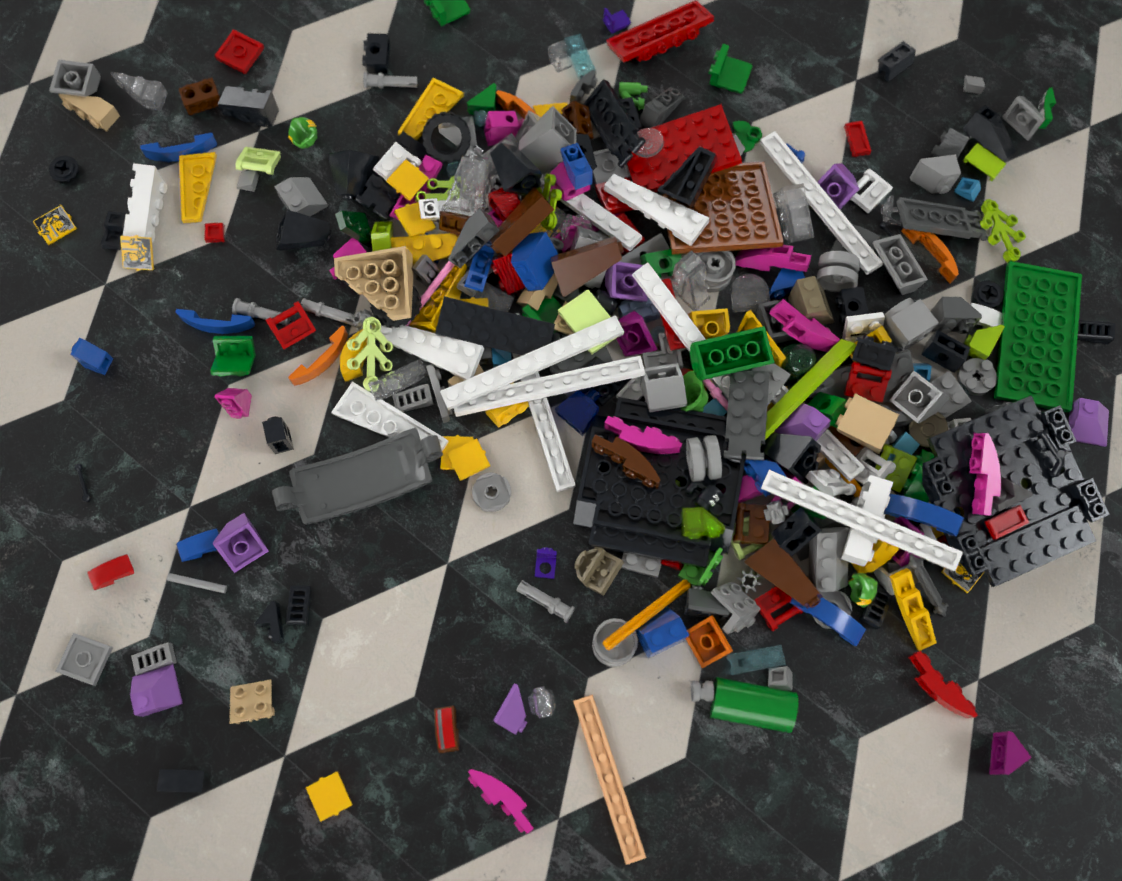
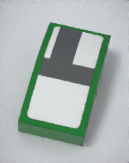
[1038,87,1056,129]

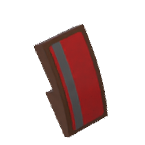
[434,705,459,754]

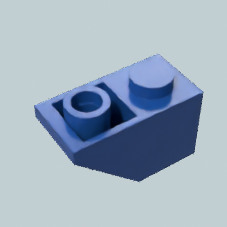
[560,143,592,190]
[768,268,805,299]
[70,338,113,375]
[744,460,787,497]

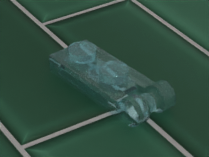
[564,34,595,80]
[726,645,786,675]

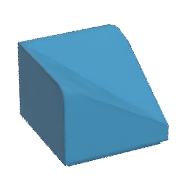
[492,348,512,368]

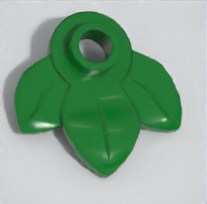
[733,121,762,152]

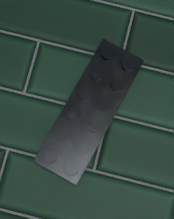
[435,296,555,355]

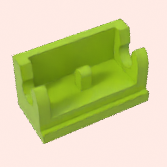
[964,143,1006,181]

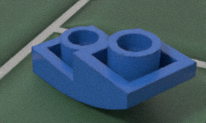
[176,529,219,562]

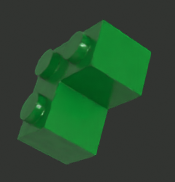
[903,449,934,503]

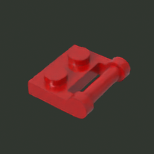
[266,301,316,349]
[844,362,892,402]
[754,586,803,631]

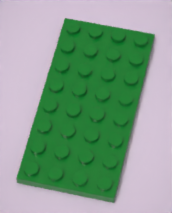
[994,261,1082,413]

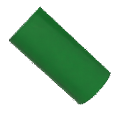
[690,326,774,381]
[710,677,798,733]

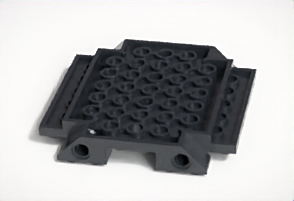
[922,395,1109,587]
[573,397,746,568]

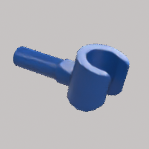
[786,143,805,163]

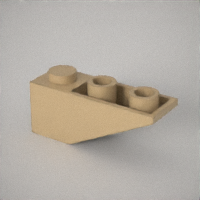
[59,94,120,131]

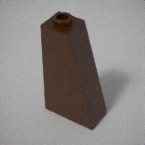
[490,187,554,256]
[551,237,624,297]
[744,538,823,609]

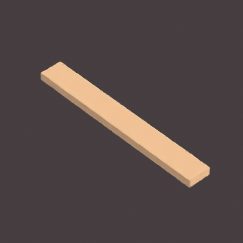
[573,694,646,865]

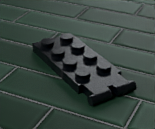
[583,79,646,168]
[355,131,431,221]

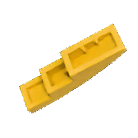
[889,568,936,651]

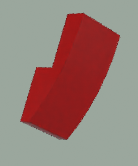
[87,554,134,591]

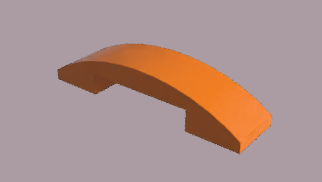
[496,90,537,119]
[902,228,959,283]
[288,325,348,386]

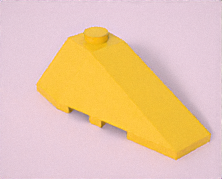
[409,264,467,333]
[688,308,730,385]

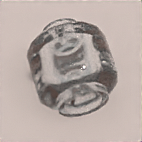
[528,686,557,718]

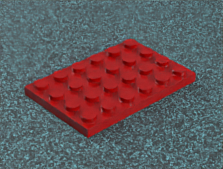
[627,104,742,192]

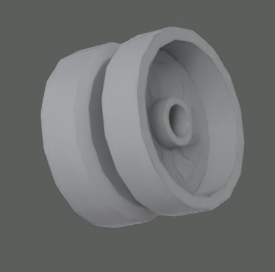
[692,251,736,292]
[816,251,860,292]
[686,435,722,482]
[592,618,638,667]

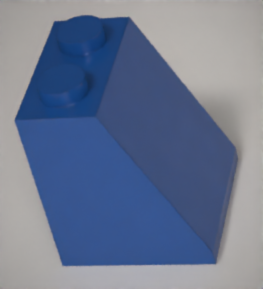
[511,232,558,291]
[635,606,689,658]

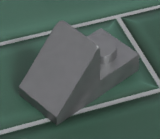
[412,254,441,291]
[992,476,1033,511]

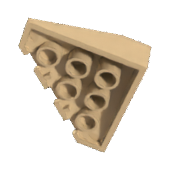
[334,246,414,321]

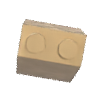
[835,394,899,454]

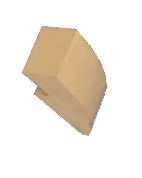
[516,272,558,311]

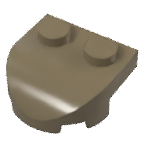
[575,547,624,596]

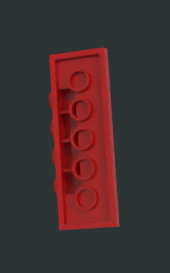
[606,0,714,63]

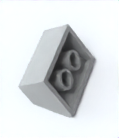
[872,234,928,295]
[809,527,849,592]

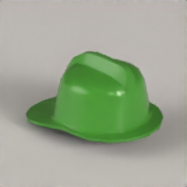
[680,370,709,412]

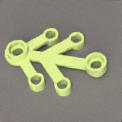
[347,317,393,391]

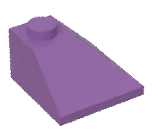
[817,163,860,209]
[605,262,647,302]
[1069,398,1109,447]
[775,403,831,441]
[213,513,269,573]
[130,664,183,717]
[493,683,527,735]

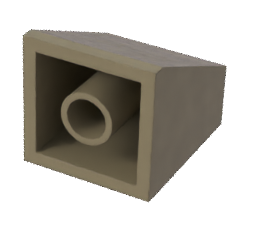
[788,276,834,325]

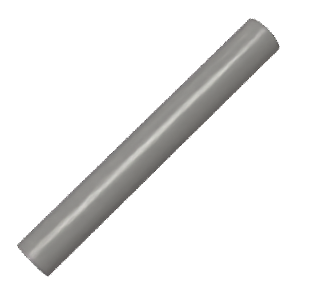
[167,573,227,594]

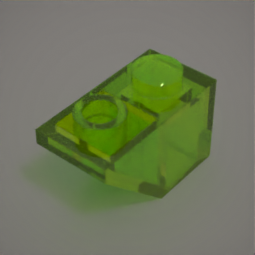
[681,507,725,539]

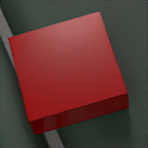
[204,222,225,243]

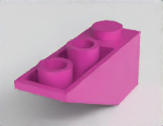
[215,388,252,419]

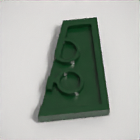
[335,211,372,247]

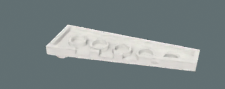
[604,174,709,246]
[380,325,484,380]
[331,381,449,451]

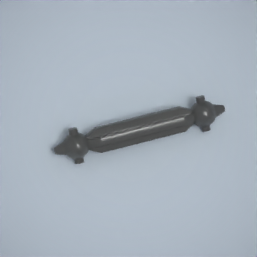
[907,554,949,617]

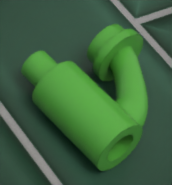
[619,82,648,111]

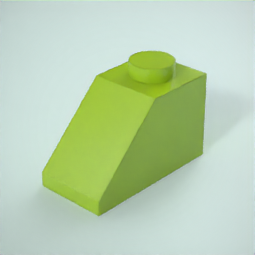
[371,221,393,251]
[963,325,1005,360]

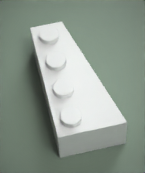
[123,163,167,243]
[841,475,893,567]

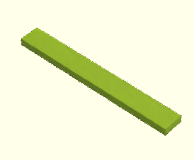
[765,339,856,440]

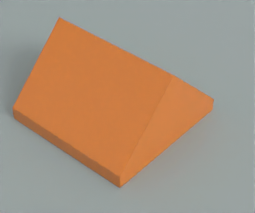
[686,615,733,668]

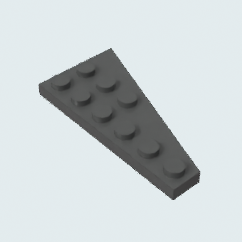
[797,349,914,402]

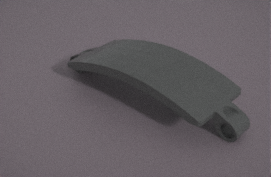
[272,428,443,524]

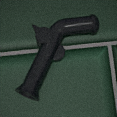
[1037,428,1071,477]

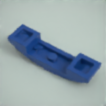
[140,133,217,162]
[464,240,495,292]
[176,309,255,334]
[884,494,964,537]
[789,597,866,646]

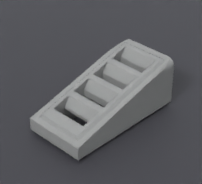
[392,384,434,412]
[131,642,177,675]

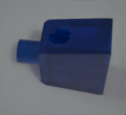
[555,388,601,436]

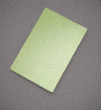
[558,290,617,355]

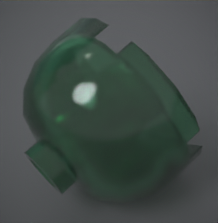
[781,343,817,381]

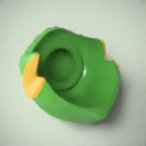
[288,117,318,149]
[848,572,878,607]

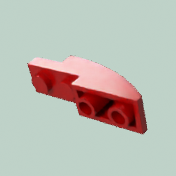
[908,651,978,719]

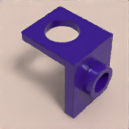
[603,8,631,34]
[535,547,557,579]

